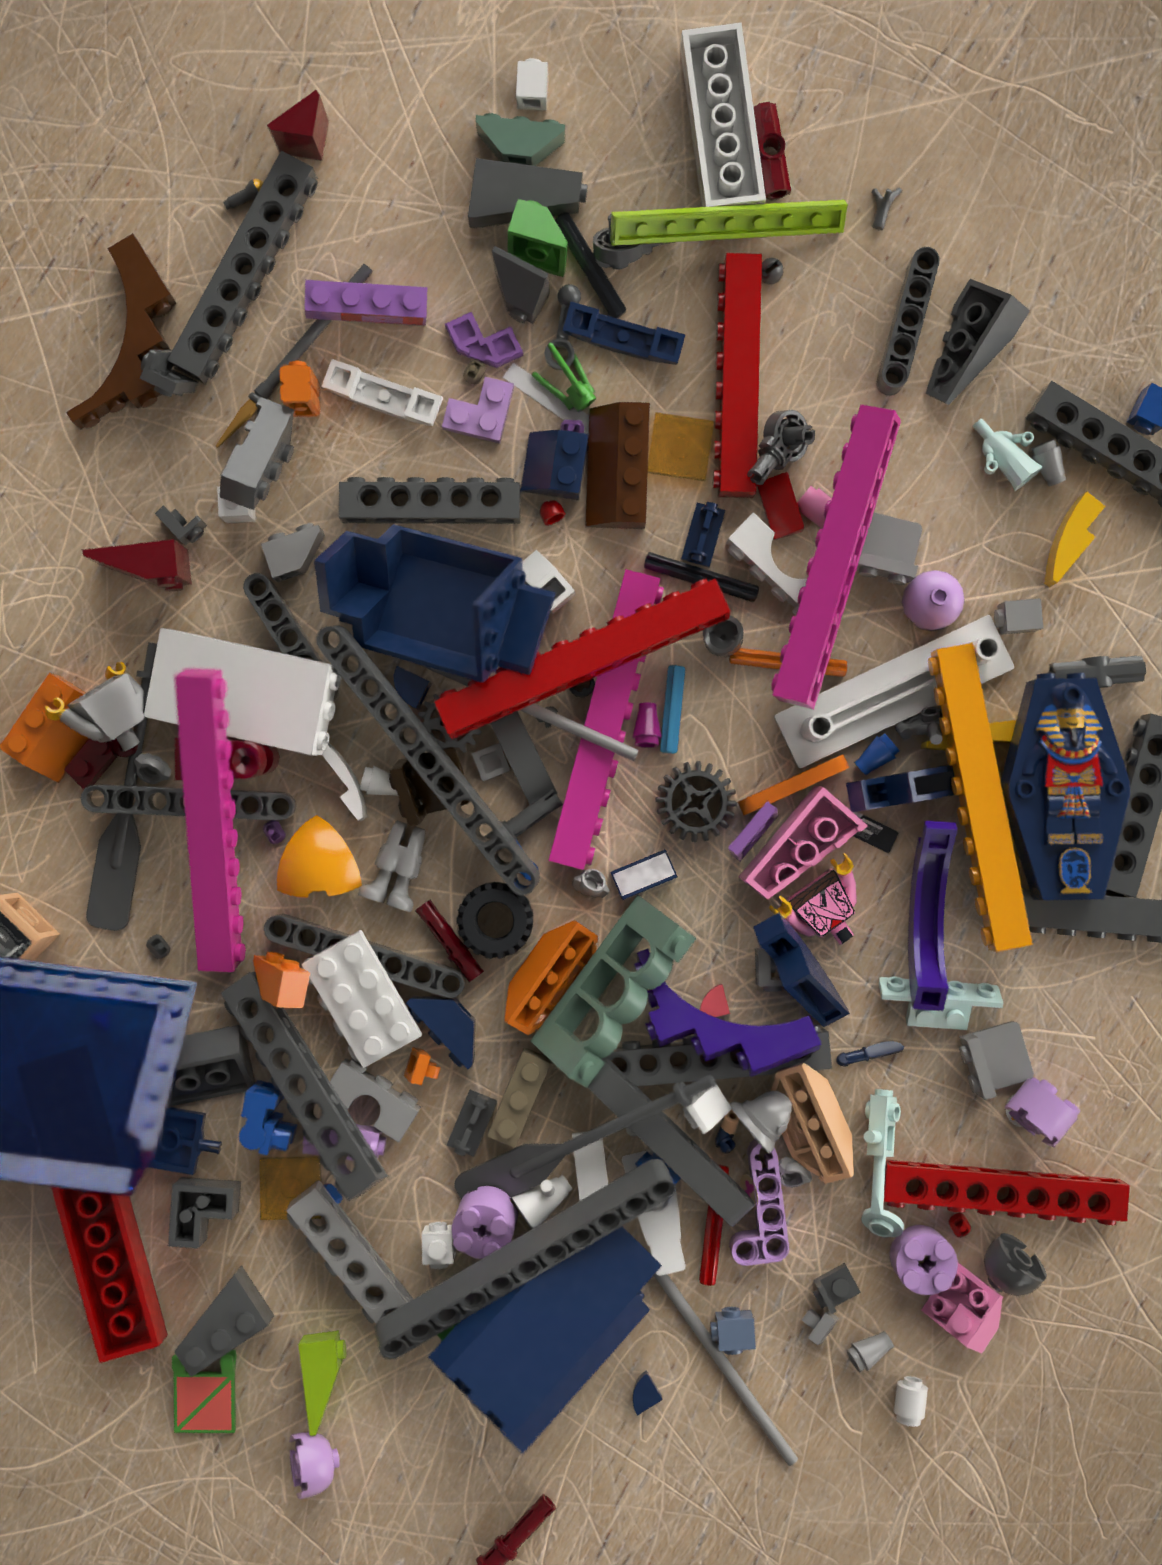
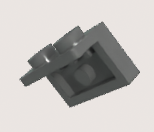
[140,350,198,397]

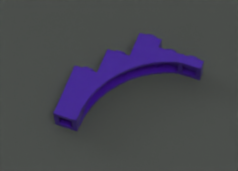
[634,949,821,1077]

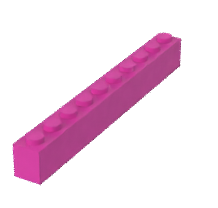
[771,404,901,710]
[549,569,664,870]
[174,668,246,972]

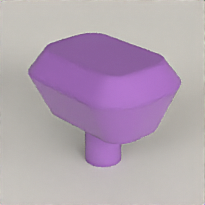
[561,420,584,433]
[263,820,285,844]

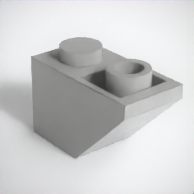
[261,523,325,582]

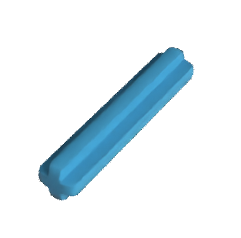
[660,665,685,754]

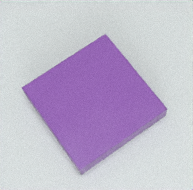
[728,801,778,861]

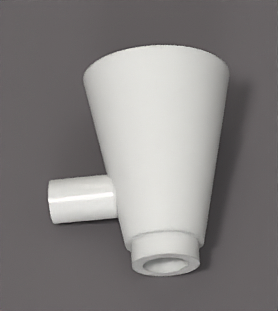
[511,1175,573,1229]

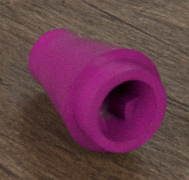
[632,702,662,748]

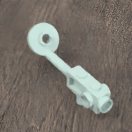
[861,1089,904,1237]

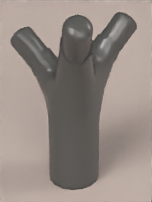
[872,188,902,230]

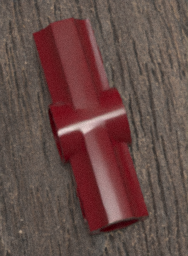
[753,101,791,200]

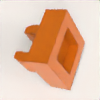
[403,1047,441,1086]

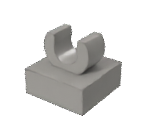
[802,1309,839,1345]

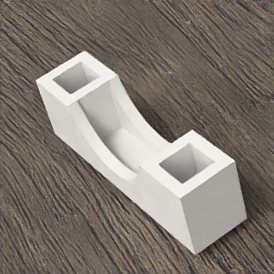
[726,512,807,616]

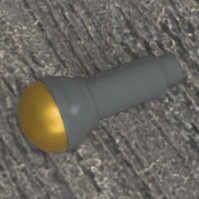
[223,179,264,210]

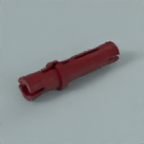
[415,899,484,983]

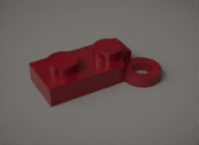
[64,738,138,790]

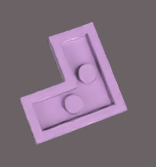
[442,377,514,444]

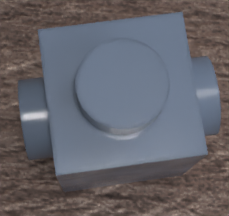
[710,1307,756,1355]

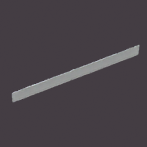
[503,363,589,435]

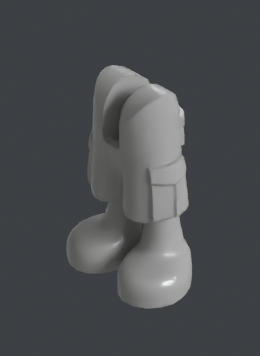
[358,820,426,912]

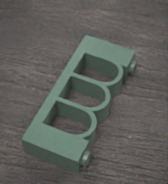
[530,895,696,1088]

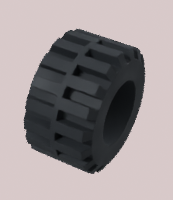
[457,882,534,959]

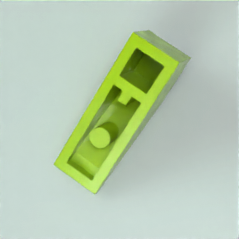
[298,1330,347,1436]

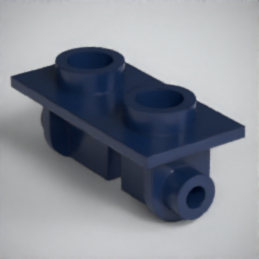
[681,502,725,567]

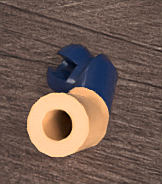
[715,1110,739,1154]

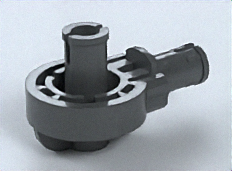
[593,214,675,269]
[747,410,815,485]

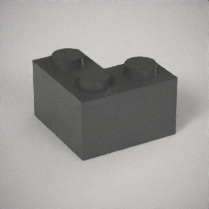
[168,1177,241,1248]

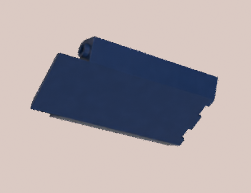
[428,1226,662,1454]

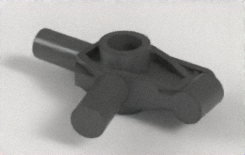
[895,707,943,745]

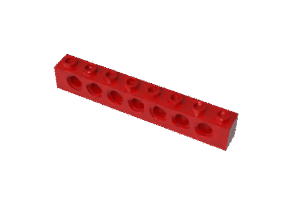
[884,1159,1130,1225]

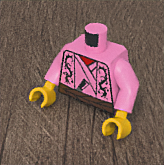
[769,853,857,945]

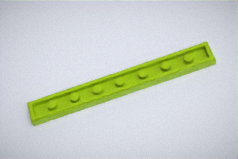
[610,200,848,246]

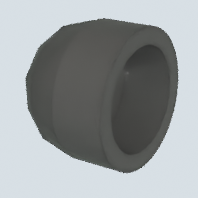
[762,257,784,284]

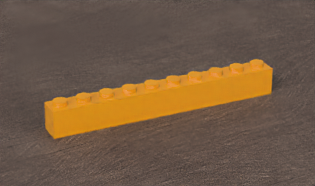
[928,642,1033,952]

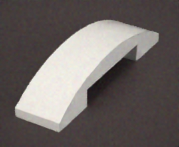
[321,359,443,426]
[322,743,367,821]
[572,1131,608,1201]

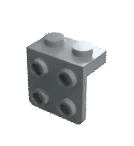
[856,513,922,585]
[959,1021,1034,1100]

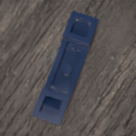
[563,302,685,365]

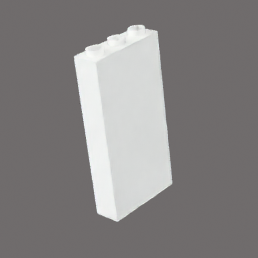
[144,628,341,755]

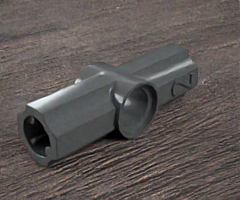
[1048,656,1146,688]

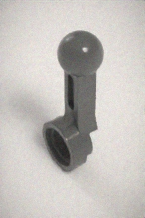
[545,284,581,370]

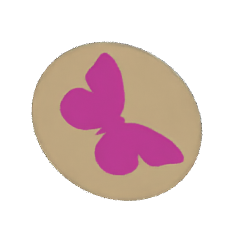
[740,1174,758,1211]

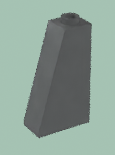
[468,158,588,228]

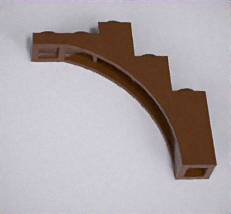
[66,233,177,429]

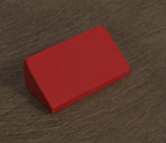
[757,472,804,540]

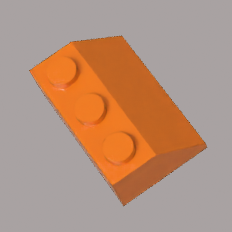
[0,673,89,783]

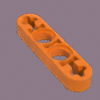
[737,754,850,816]

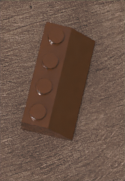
[585,402,650,529]

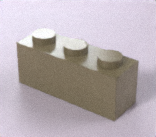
[487,1047,551,1148]

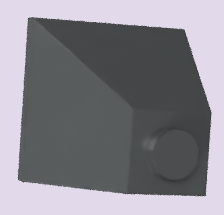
[492,246,550,324]

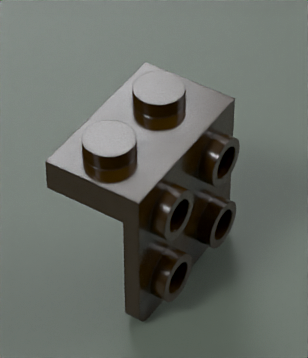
[389,747,470,827]

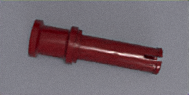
[476,1494,556,1565]

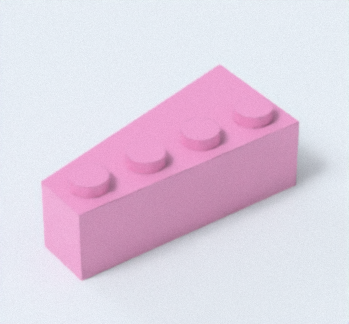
[739,786,868,900]

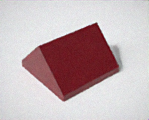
[267,90,329,161]

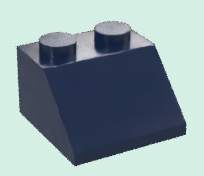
[521,429,588,500]

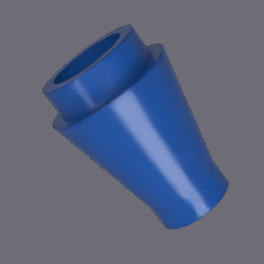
[854,733,900,776]

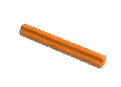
[729,648,847,677]

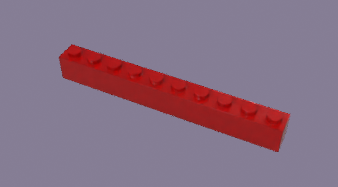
[434,578,731,739]

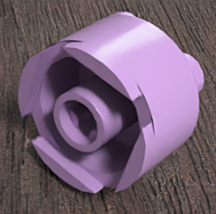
[1005,1077,1081,1147]
[452,1186,518,1259]
[890,1225,958,1295]

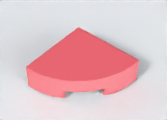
[700,984,730,1017]

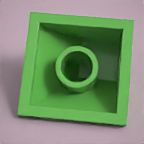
[507,199,568,277]

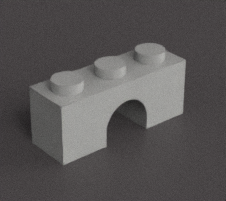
[330,1058,421,1143]

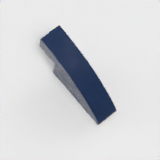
[846,765,955,812]
[753,912,850,1027]

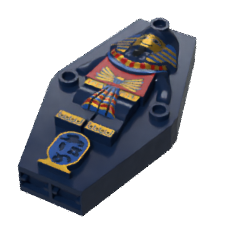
[1001,673,1130,900]

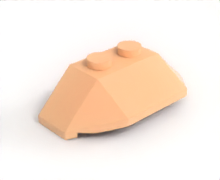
[771,1063,854,1184]

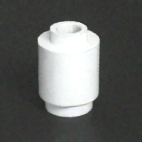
[894,1376,928,1426]

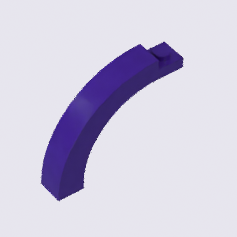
[908,821,957,1011]

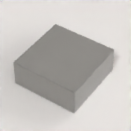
[472,743,511,782]

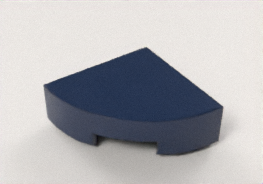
[632,1370,663,1416]

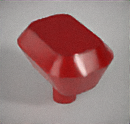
[948,1213,971,1238]

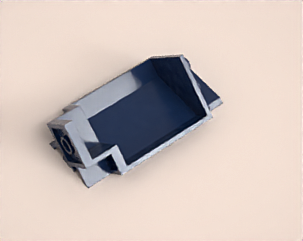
[314,524,556,683]

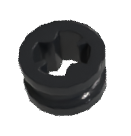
[569,678,595,698]

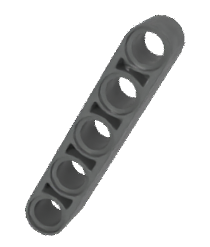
[877,246,940,396]
[243,573,338,701]

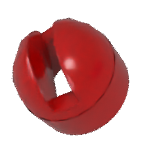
[539,500,566,526]

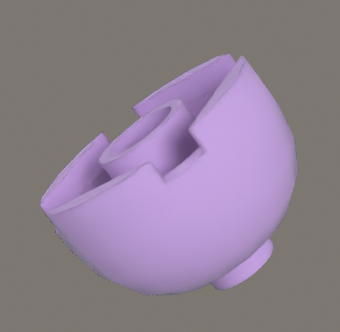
[902,570,965,631]
[290,1432,340,1499]

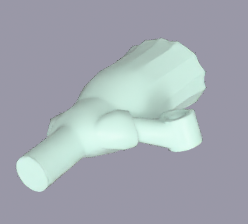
[973,418,1042,491]

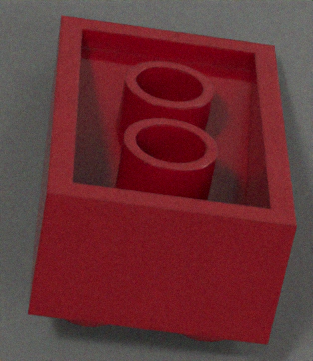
[82,539,192,592]

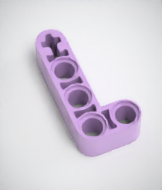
[729,1139,789,1266]

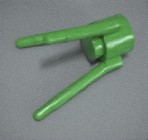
[532,343,597,413]

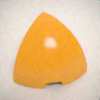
[277,815,362,898]

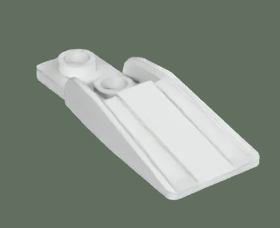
[622,1150,686,1276]

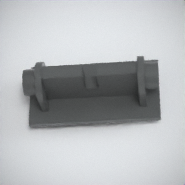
[447,1089,497,1157]

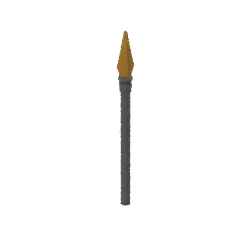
[216,264,373,448]

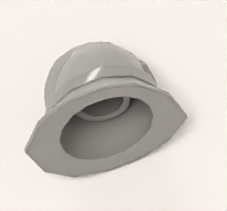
[730,1091,792,1153]

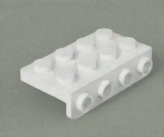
[302,930,422,1068]

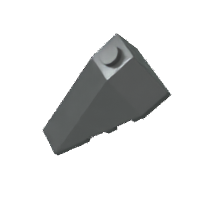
[926,279,1030,405]

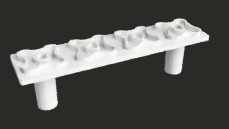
[774,615,1014,768]

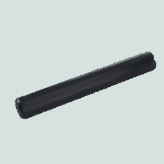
[555,212,627,318]
[644,552,759,602]

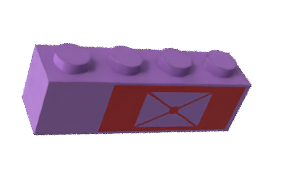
[305,280,427,326]

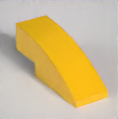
[1044,491,1106,587]

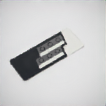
[848,808,898,853]

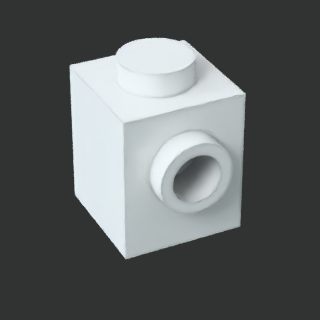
[422,1222,456,1269]

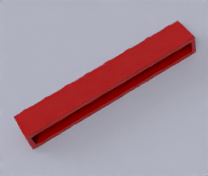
[713,253,762,498]

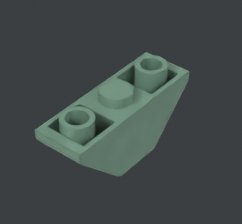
[475,113,566,166]

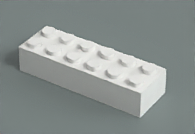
[680,22,766,207]

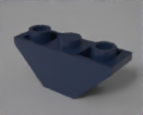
[406,996,476,1069]

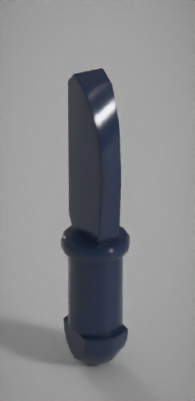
[836,1041,904,1067]

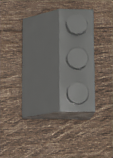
[148,1025,255,1107]

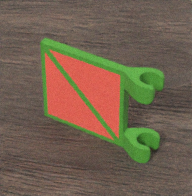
[172,1349,237,1433]

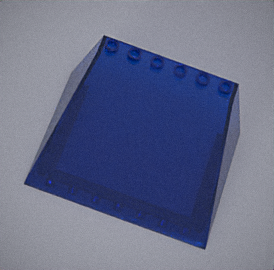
[0,957,198,1196]

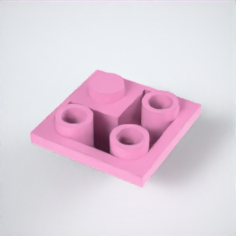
[921,1262,1003,1353]

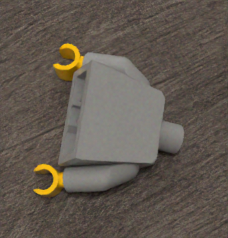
[45,662,144,751]

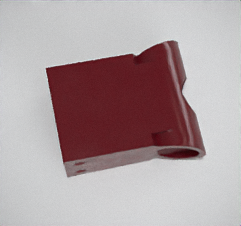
[174,737,280,781]

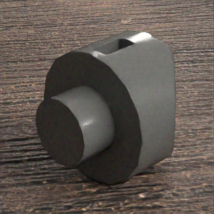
[703,616,744,657]

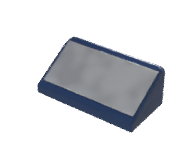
[610,849,678,900]

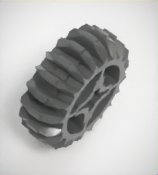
[655,761,737,842]

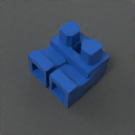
[239,1080,297,1155]

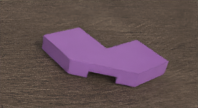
[445,312,524,368]

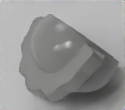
[134,753,171,784]
[572,869,610,898]
[779,1156,812,1188]

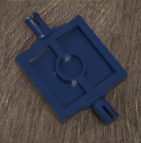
[117,1103,222,1175]

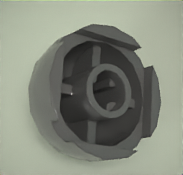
[984,1233,1047,1297]

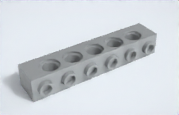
[286,1180,413,1324]

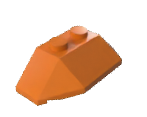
[504,920,598,1035]

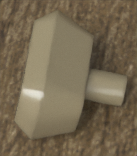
[463,360,486,384]

